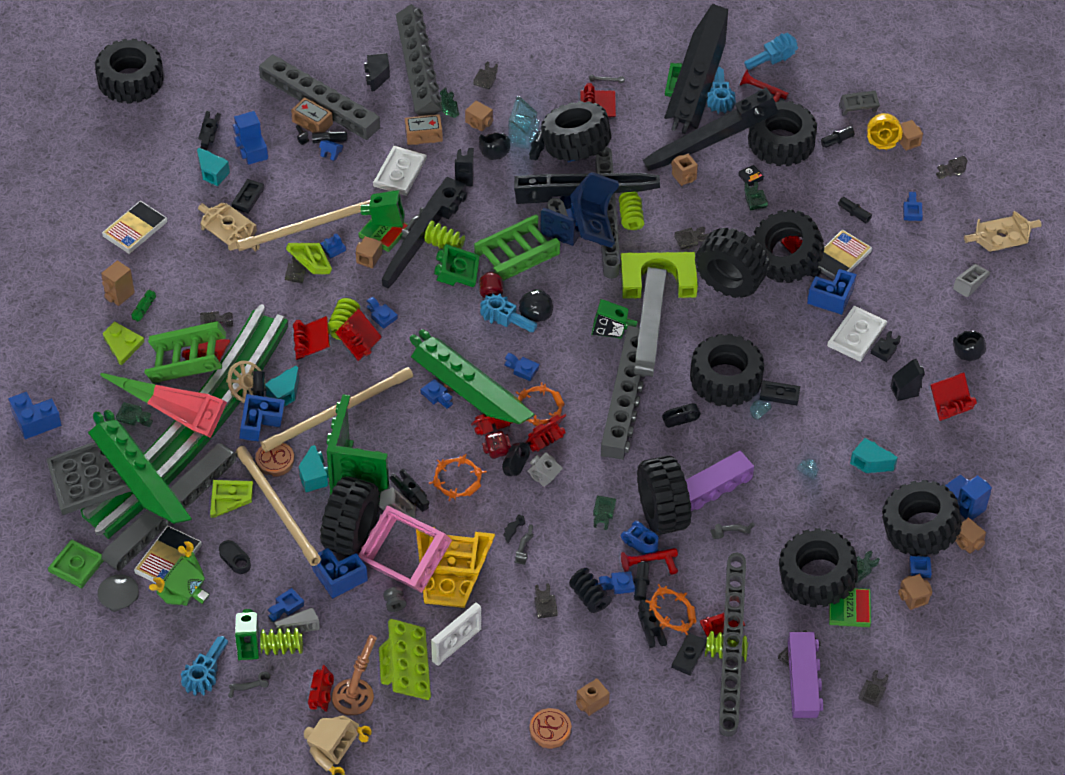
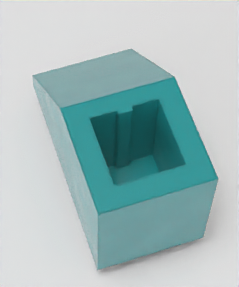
[197,148,230,186]
[265,366,299,407]
[850,438,898,473]
[299,445,329,492]

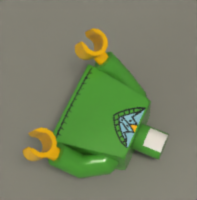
[149,541,209,606]

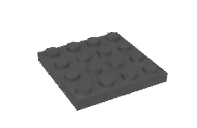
[46,442,131,515]

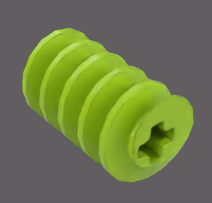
[619,192,644,230]
[424,221,465,249]
[328,298,360,340]
[260,628,303,655]
[705,631,748,663]

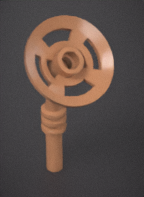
[332,635,377,715]

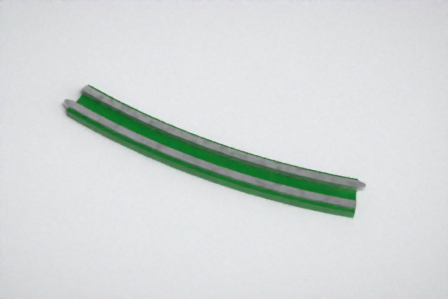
[80,304,288,539]

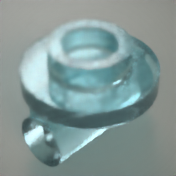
[750,400,772,420]
[797,458,819,480]

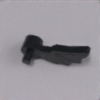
[503,514,526,543]

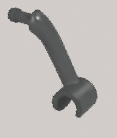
[400,207,424,241]
[710,522,755,539]
[514,524,534,565]
[228,671,270,698]

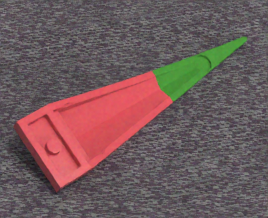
[100,373,227,438]

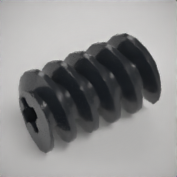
[569,568,612,613]

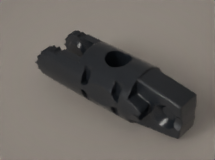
[198,111,221,151]
[389,468,429,512]
[638,600,667,648]

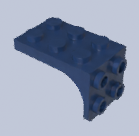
[570,172,619,248]
[540,196,580,246]

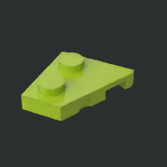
[286,243,332,274]
[102,321,145,366]
[210,480,254,518]

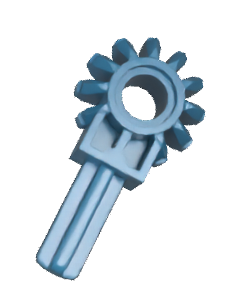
[744,32,798,70]
[707,67,736,114]
[480,293,537,332]
[181,636,228,696]

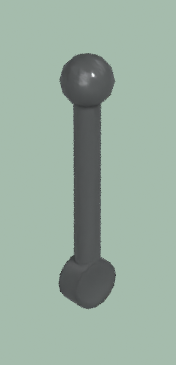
[589,75,625,83]

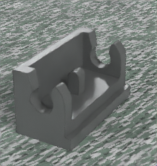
[839,90,880,116]

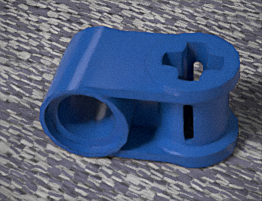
[621,521,659,555]

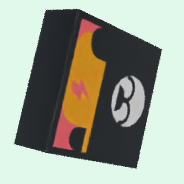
[739,165,764,187]

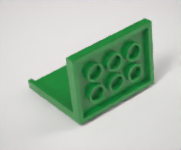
[327,394,390,505]

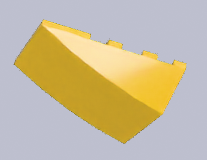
[416,527,495,608]

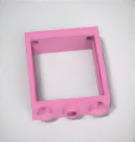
[358,505,452,593]

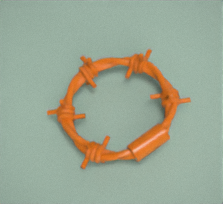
[515,382,565,426]
[429,454,487,501]
[645,584,696,635]

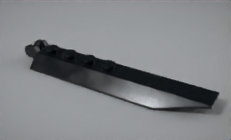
[664,4,728,134]

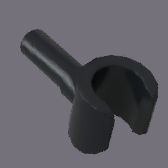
[296,125,309,145]

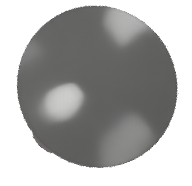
[98,575,139,612]

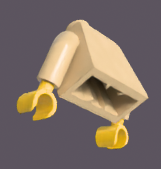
[304,715,372,775]

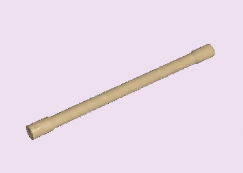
[236,200,370,251]
[261,367,413,452]
[236,446,321,566]

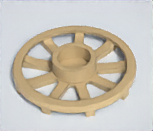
[226,361,266,403]

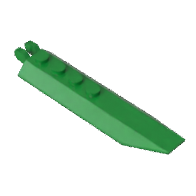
[409,329,534,424]
[88,410,192,524]

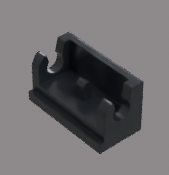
[455,148,474,186]

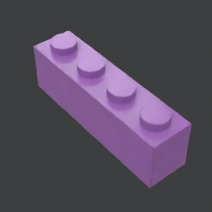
[685,451,754,511]
[787,632,823,718]

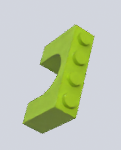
[620,252,698,299]

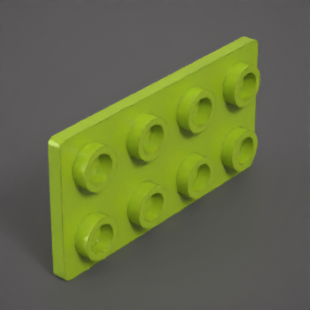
[379,619,431,700]

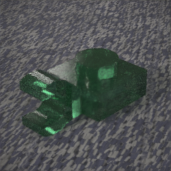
[116,402,153,427]

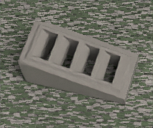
[953,264,990,297]
[379,488,416,519]
[275,608,320,634]

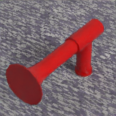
[740,69,789,102]
[621,548,678,575]

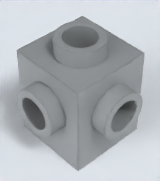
[527,452,563,487]

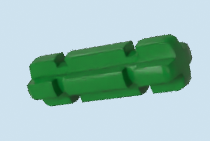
[131,290,156,322]

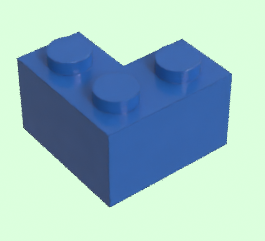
[232,111,268,165]
[807,269,857,315]
[8,391,62,439]
[239,394,285,442]
[945,474,992,520]
[312,548,368,599]

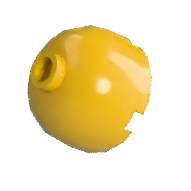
[867,113,903,150]

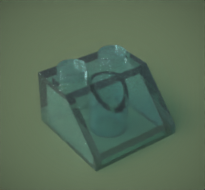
[508,96,540,149]

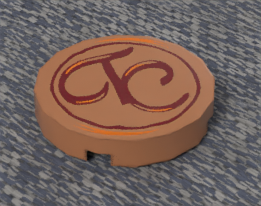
[255,443,295,477]
[529,708,572,749]

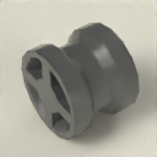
[383,587,407,612]

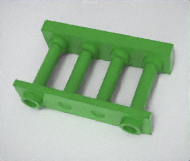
[474,214,560,281]
[144,321,226,383]

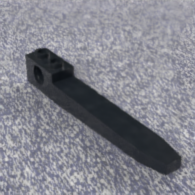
[643,88,779,171]
[514,173,660,204]
[382,177,467,289]

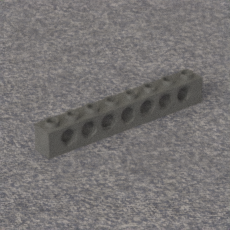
[395,4,442,116]
[259,54,380,140]
[601,326,645,460]

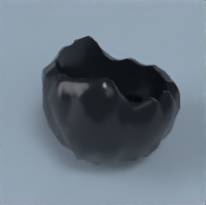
[479,132,511,160]
[519,289,553,322]
[953,330,986,362]

